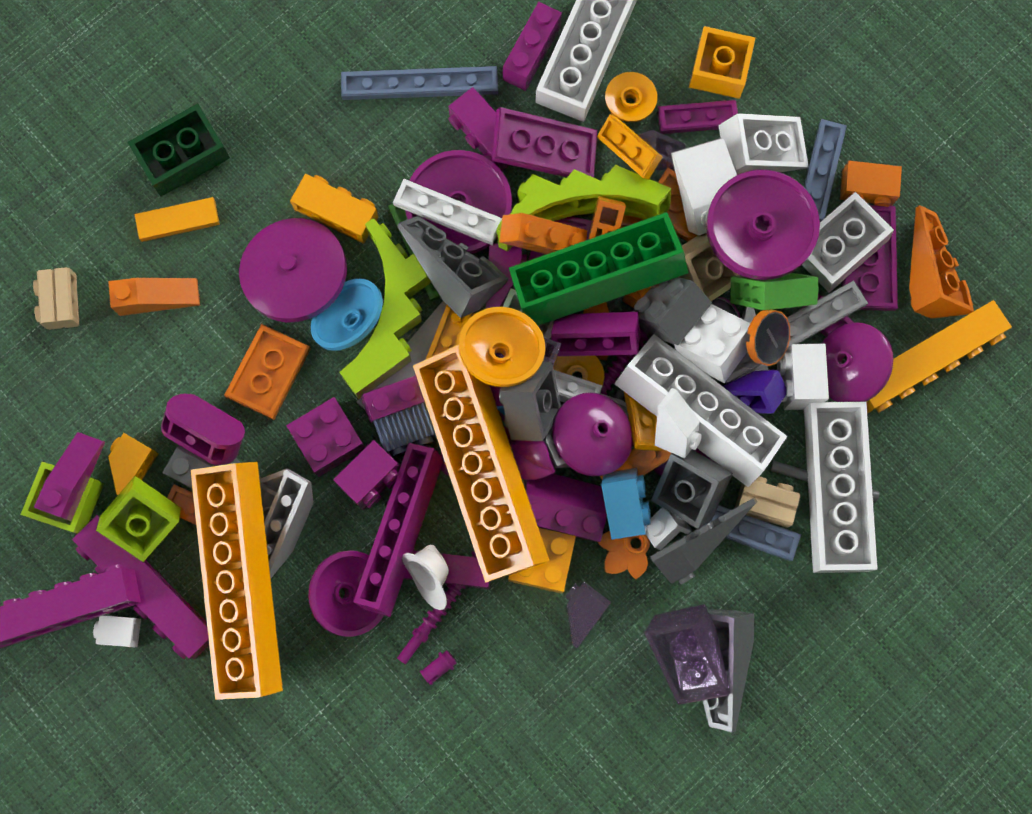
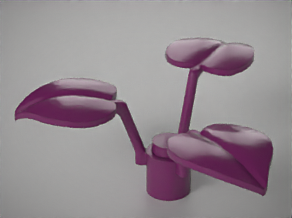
[441,385,555,480]

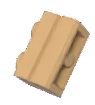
[33,267,79,330]
[735,476,800,528]

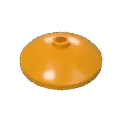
[458,307,545,387]

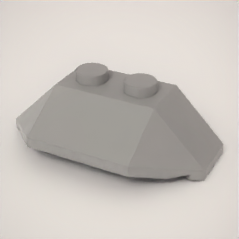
[259,469,314,579]

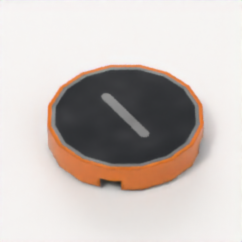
[746,310,790,366]

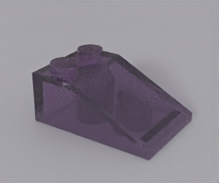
[644,604,730,705]

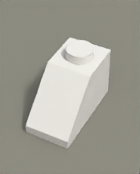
[654,388,702,458]

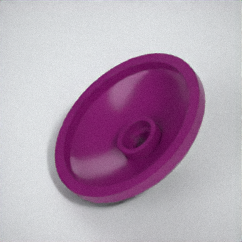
[821,323,893,402]
[552,393,633,476]
[309,551,384,637]

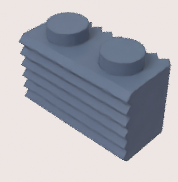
[373,403,436,457]

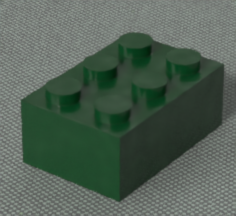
[127,103,230,197]

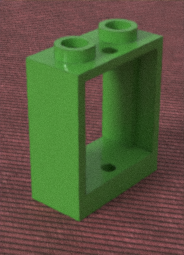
[730,273,819,310]

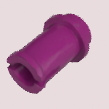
[420,650,457,685]

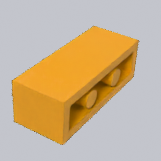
[290,174,379,244]

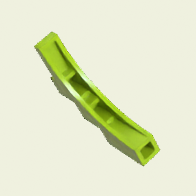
[496,165,671,251]
[340,218,431,399]

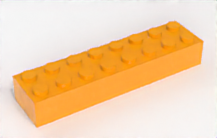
[413,345,549,583]
[191,462,283,700]

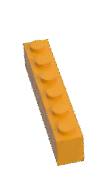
[866,300,1012,413]

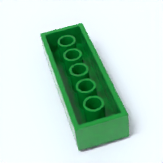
[509,212,689,326]

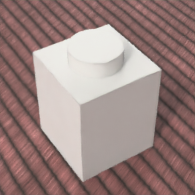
[93,616,141,647]

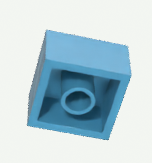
[601,468,651,540]

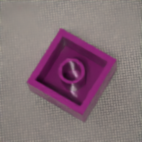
[286,397,365,477]
[333,440,400,510]

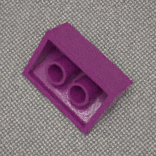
[523,474,607,542]

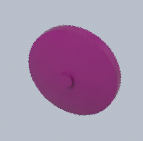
[405,150,512,254]
[706,170,820,280]
[239,218,347,322]

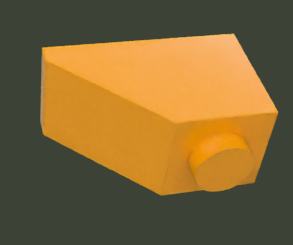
[108,433,159,495]

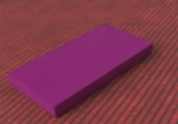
[492,107,597,178]
[841,205,898,311]

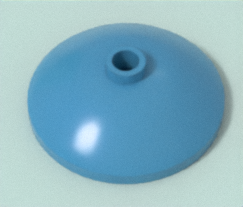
[311,279,383,351]

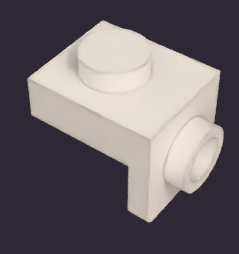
[646,508,692,550]

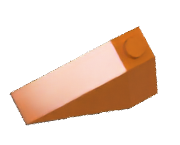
[909,205,974,319]

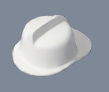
[402,545,449,610]

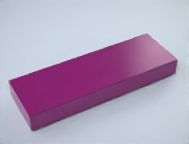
[657,100,738,134]

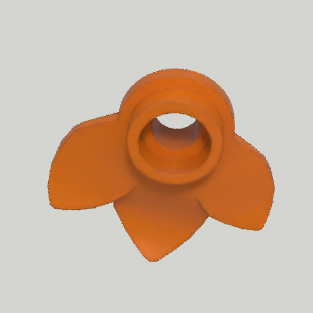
[598,531,650,579]

